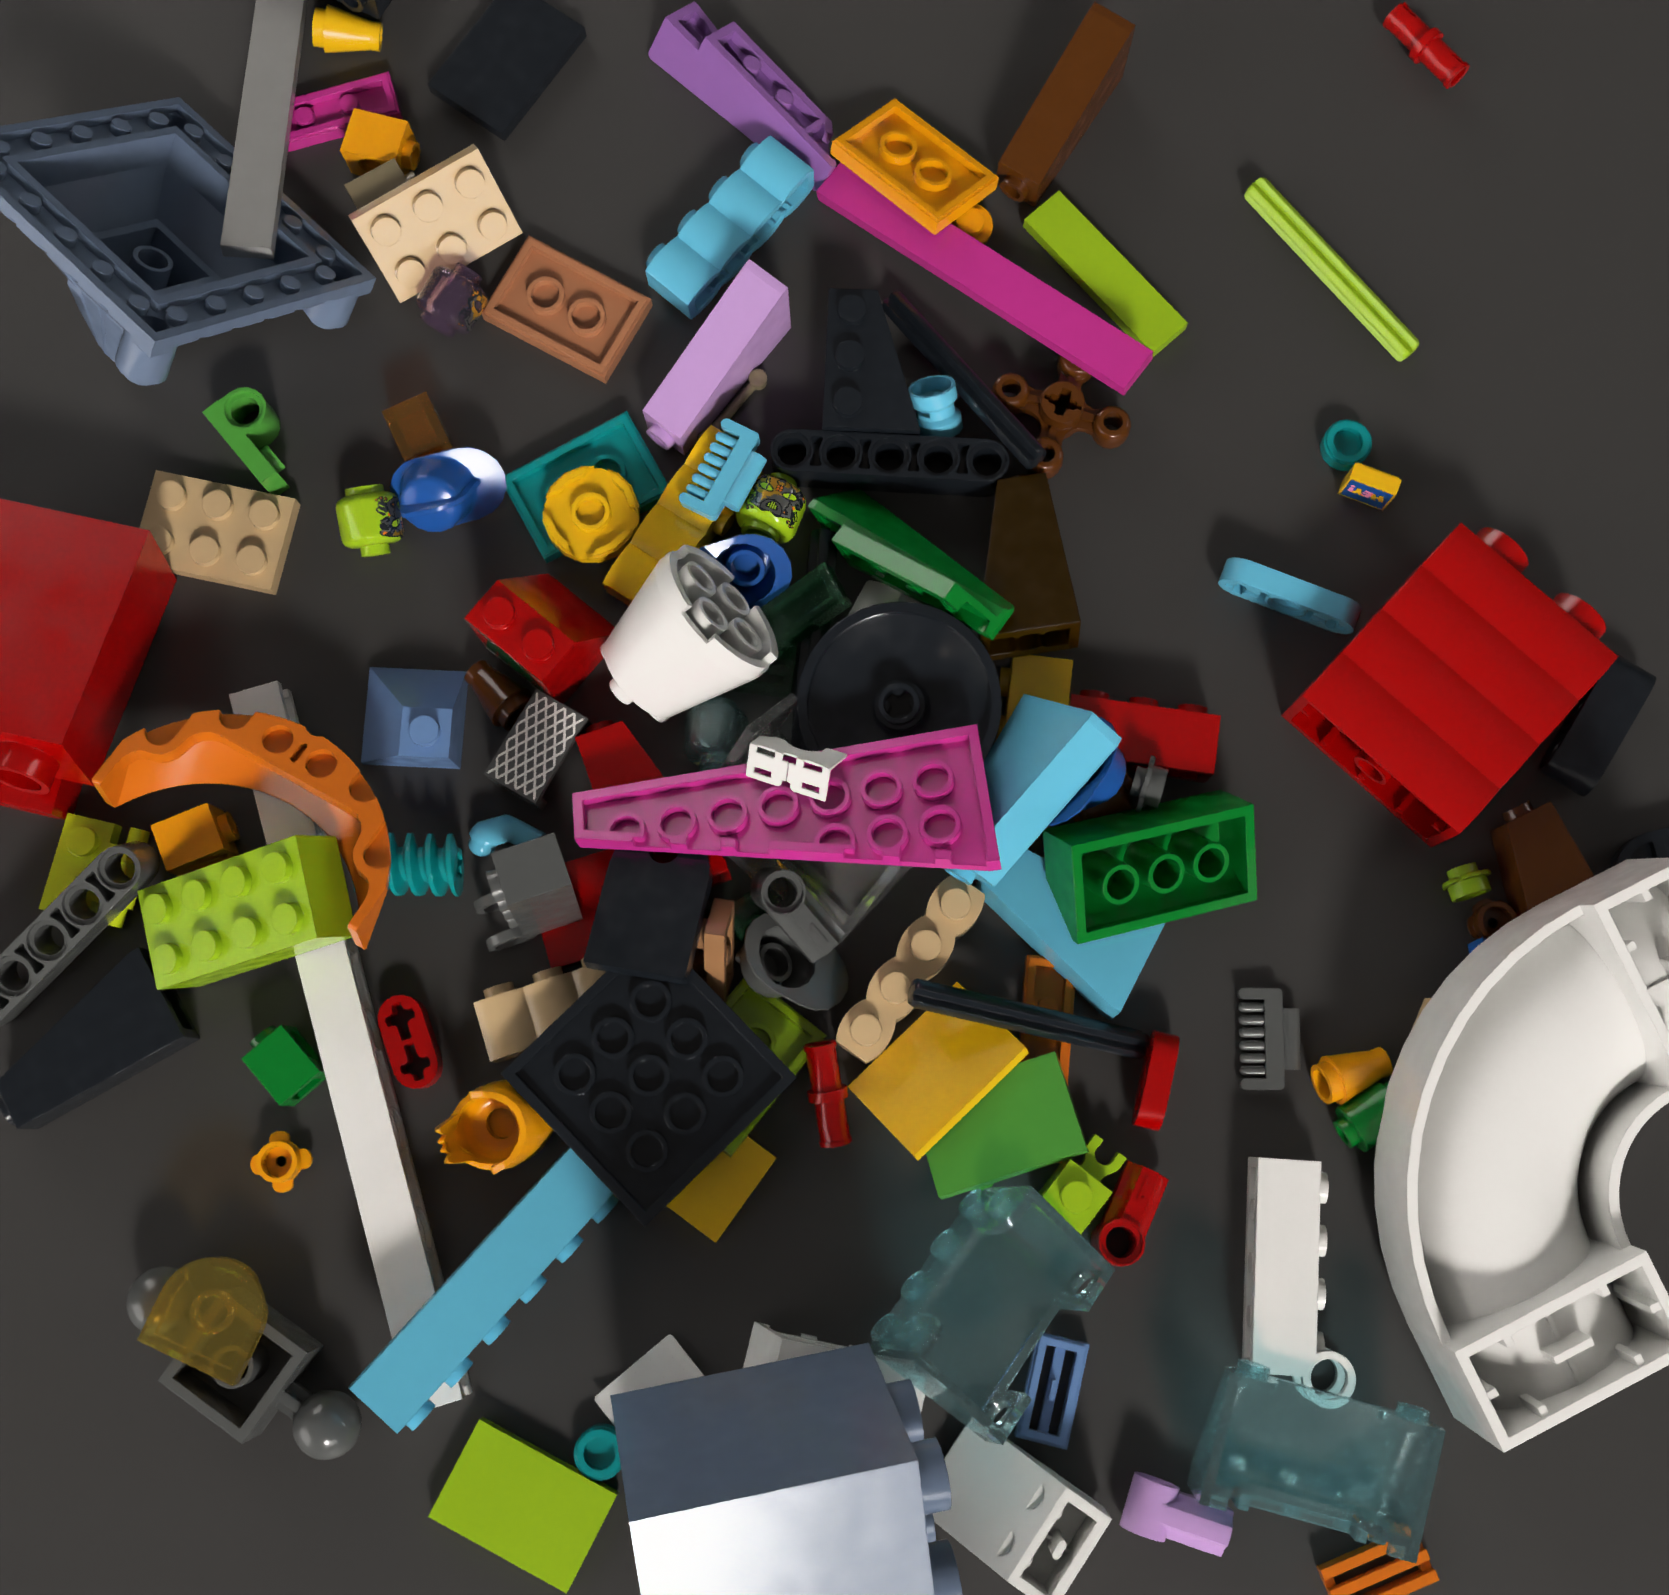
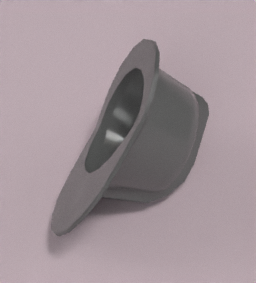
[735,914,849,1011]

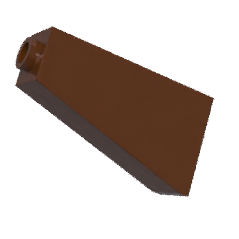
[997,1,1136,207]
[1490,800,1594,917]

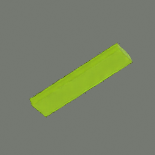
[1023,190,1188,357]

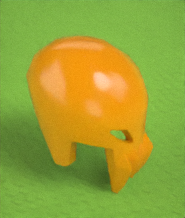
[434,1080,554,1175]

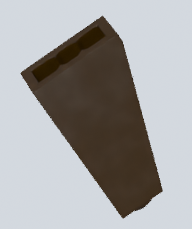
[978,472,1081,661]

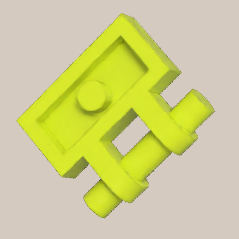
[39,813,151,929]

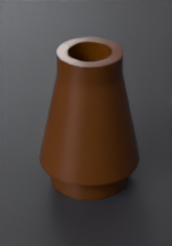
[464,660,531,731]

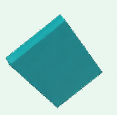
[505,411,668,564]

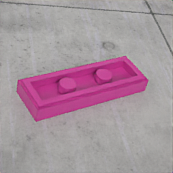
[288,71,403,152]

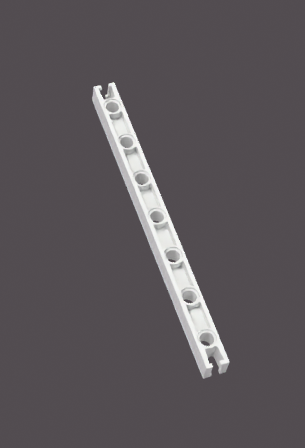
[229,681,473,1408]

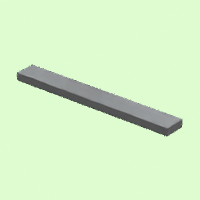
[220,0,308,259]

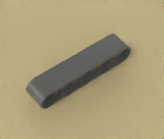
[0,841,160,1027]

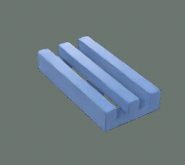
[1014,1330,1090,1450]

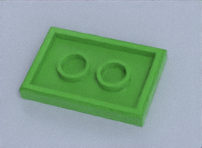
[926,1051,1089,1200]

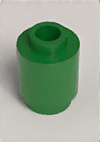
[1333,1080,1390,1152]

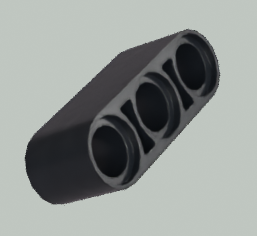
[1538,652,1657,797]

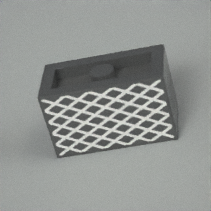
[484,689,592,811]

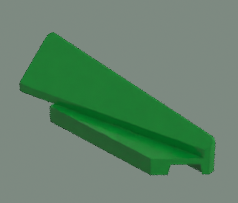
[808,489,1015,641]

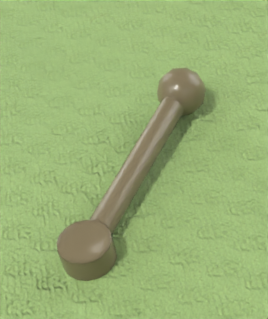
[697,369,767,441]

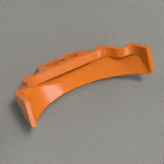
[92,710,391,950]

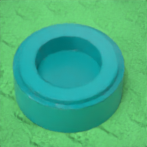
[1320,419,1372,471]
[574,1423,621,1481]

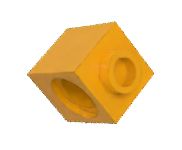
[340,108,420,176]
[150,803,240,876]

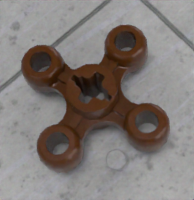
[991,355,1131,479]

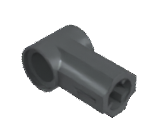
[750,866,845,963]

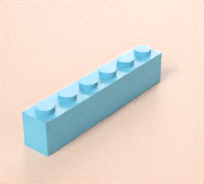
[349,1147,619,1434]

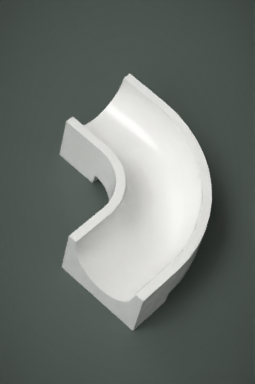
[1374,858,1669,1453]

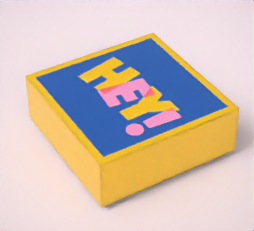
[1338,462,1402,511]

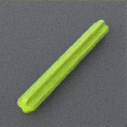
[1244,177,1420,362]

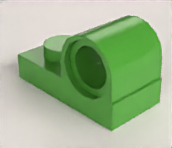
[202,387,290,495]

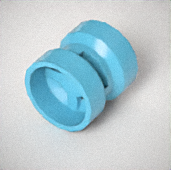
[908,375,963,437]

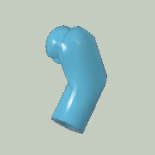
[468,814,546,857]

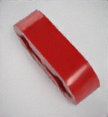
[377,995,443,1089]
[1132,1030,1180,1131]

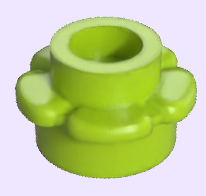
[1442,862,1492,903]

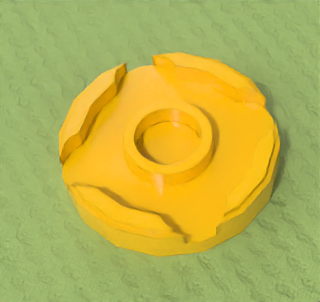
[542,466,640,563]

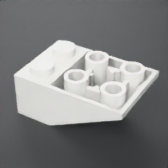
[933,1414,1112,1595]

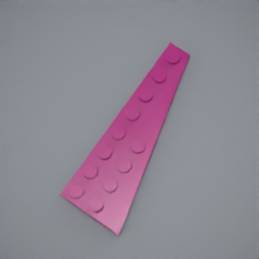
[572,724,1001,871]

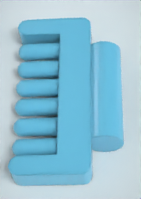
[679,418,767,521]

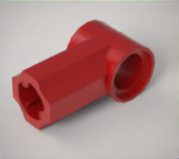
[1090,1161,1169,1267]

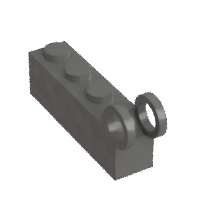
[473,833,583,952]

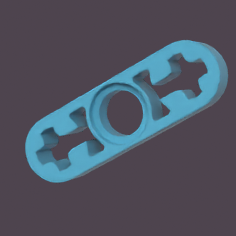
[1218,557,1362,634]

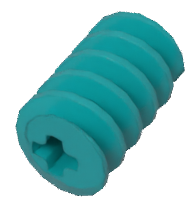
[352,833,464,897]

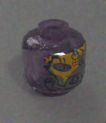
[416,263,488,339]

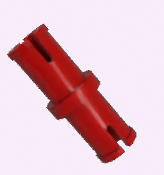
[1383,2,1470,89]
[803,1039,852,1148]

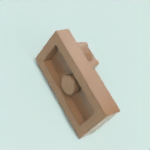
[692,898,735,1003]

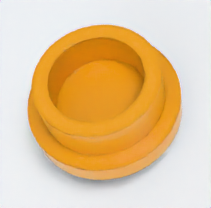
[951,204,993,244]

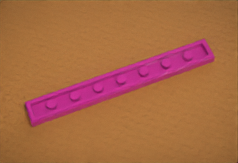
[816,162,1153,396]

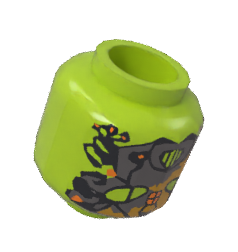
[736,472,806,544]
[335,484,404,557]

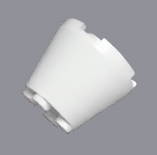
[600,545,778,723]

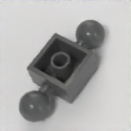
[126,1266,362,1460]

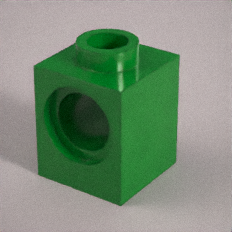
[241,1025,326,1106]

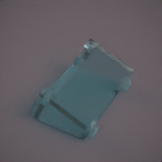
[1186,1359,1446,1563]

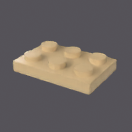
[348,144,523,303]
[140,470,301,595]

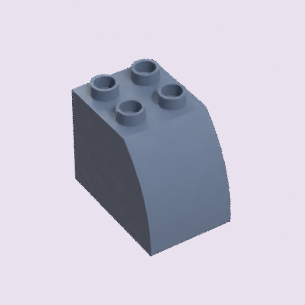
[610,1343,963,1595]

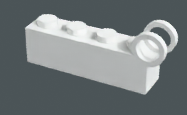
[1242,1157,1356,1406]

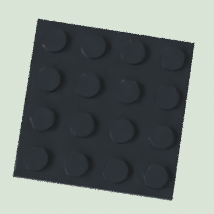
[500,968,797,1227]

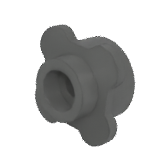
[1129,755,1169,813]

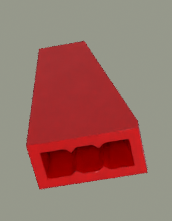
[575,720,733,887]

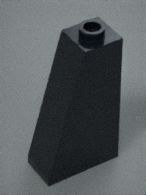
[0,947,201,1129]

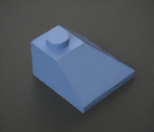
[361,667,468,769]

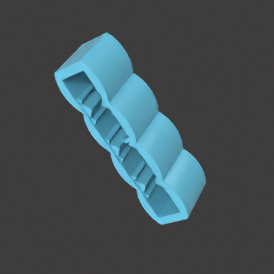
[645,135,814,319]

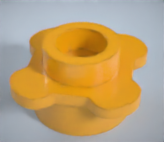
[250,1131,313,1193]

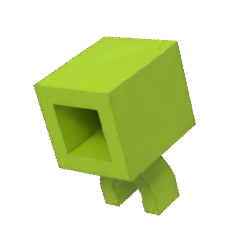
[1034,1134,1127,1234]

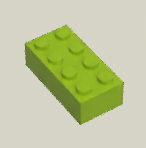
[137,835,353,990]

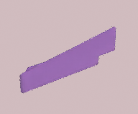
[648,1,837,191]

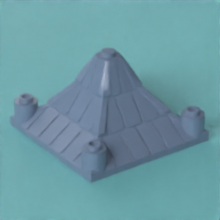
[0,97,376,386]

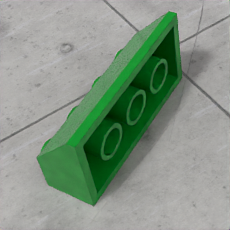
[1043,789,1257,944]

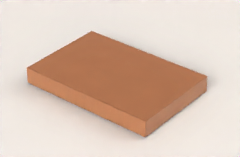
[481,235,653,384]

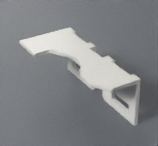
[746,736,847,802]

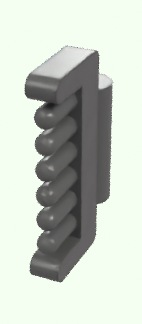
[1237,988,1301,1090]

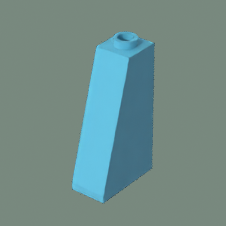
[944,694,1122,886]
[975,849,1165,1020]

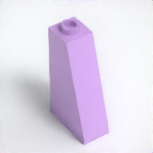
[642,259,791,456]

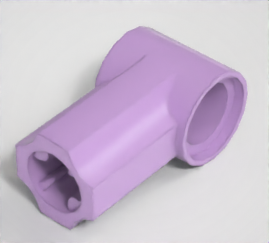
[1119,1471,1234,1557]

